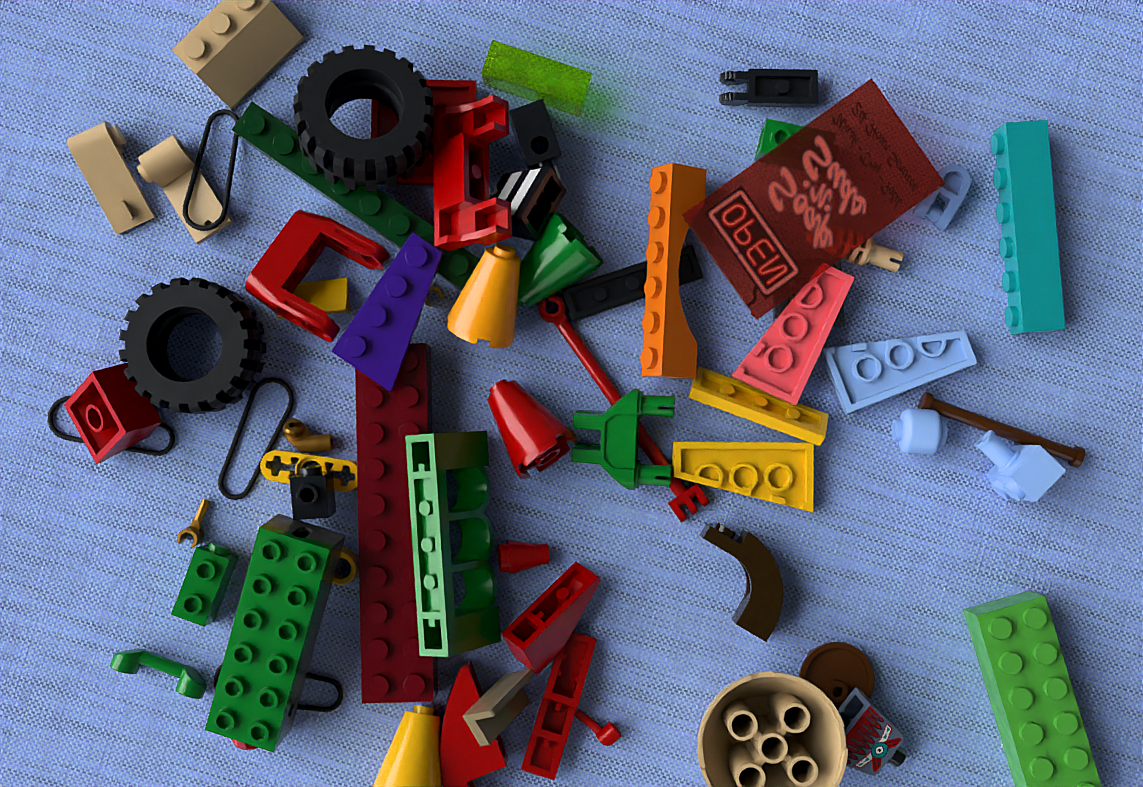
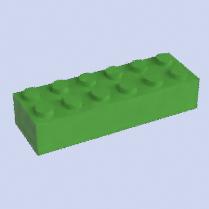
[963,590,1102,787]

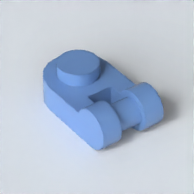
[912,164,971,231]

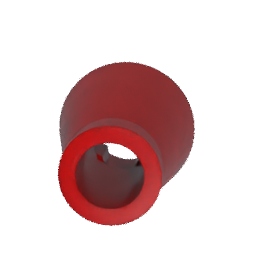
[498,540,550,575]

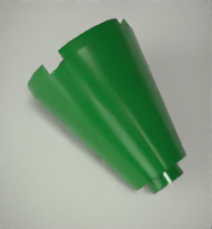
[517,212,604,307]

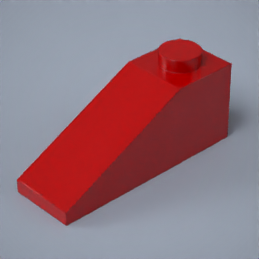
[501,562,601,675]

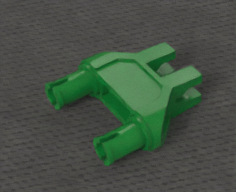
[572,388,675,490]

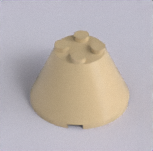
[697,671,848,787]

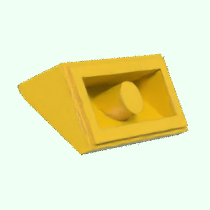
[277,278,351,320]

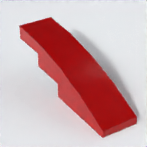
[520,631,597,781]

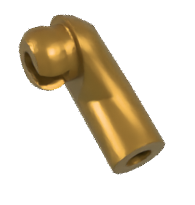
[283,418,333,453]

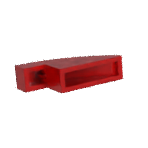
[440,659,508,787]

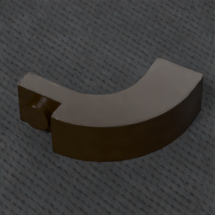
[699,523,783,642]

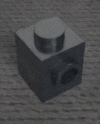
[289,465,336,520]

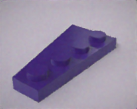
[331,232,444,392]

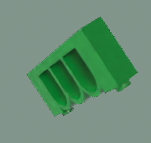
[405,431,501,657]

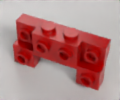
[433,94,512,251]

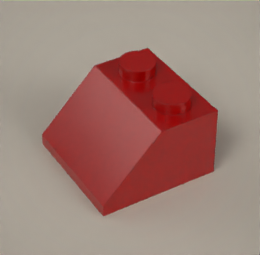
[64,363,162,464]

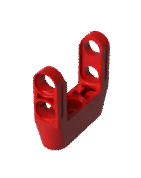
[245,210,390,342]

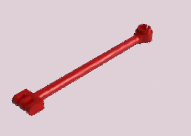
[538,295,710,523]

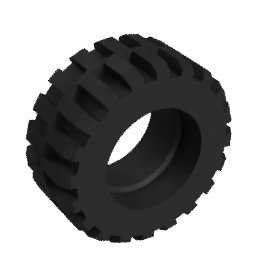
[293,45,435,191]
[119,277,266,414]

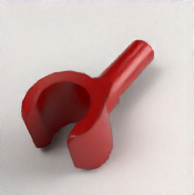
[574,709,621,746]

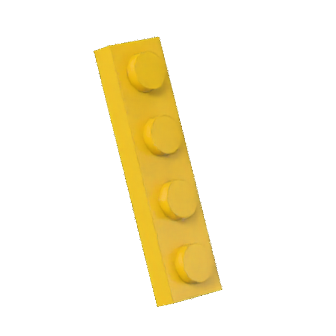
[688,366,829,446]

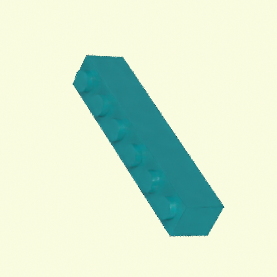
[990,120,1066,335]

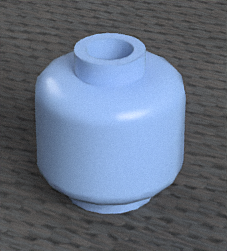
[892,409,947,455]

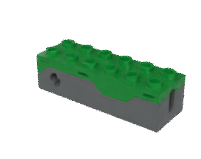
[205,514,346,752]

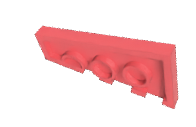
[731,263,855,406]

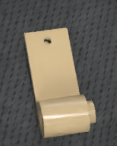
[67,121,156,235]
[137,134,233,245]

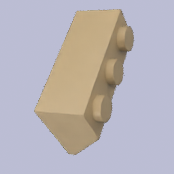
[172,0,305,110]

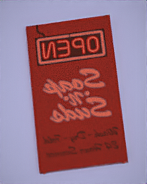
[682,78,945,320]

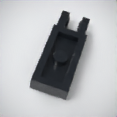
[719,69,818,108]

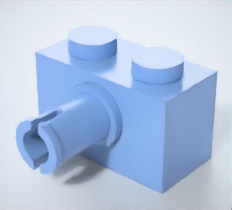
[975,430,1066,502]

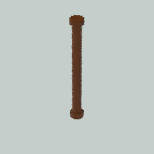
[918,392,1085,468]

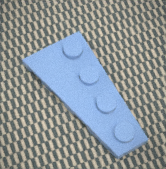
[821,331,978,414]

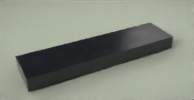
[562,245,704,323]

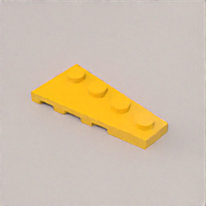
[672,441,814,513]

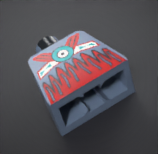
[838,687,906,775]

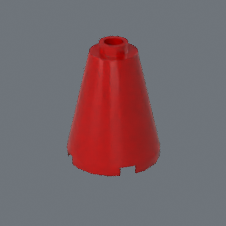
[487,379,578,479]

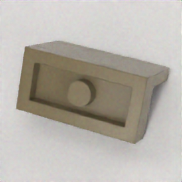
[463,668,534,746]

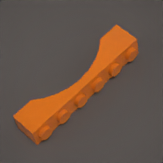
[640,163,707,379]

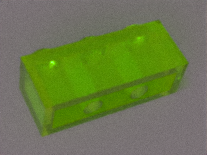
[481,40,592,117]

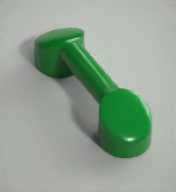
[109,649,207,699]

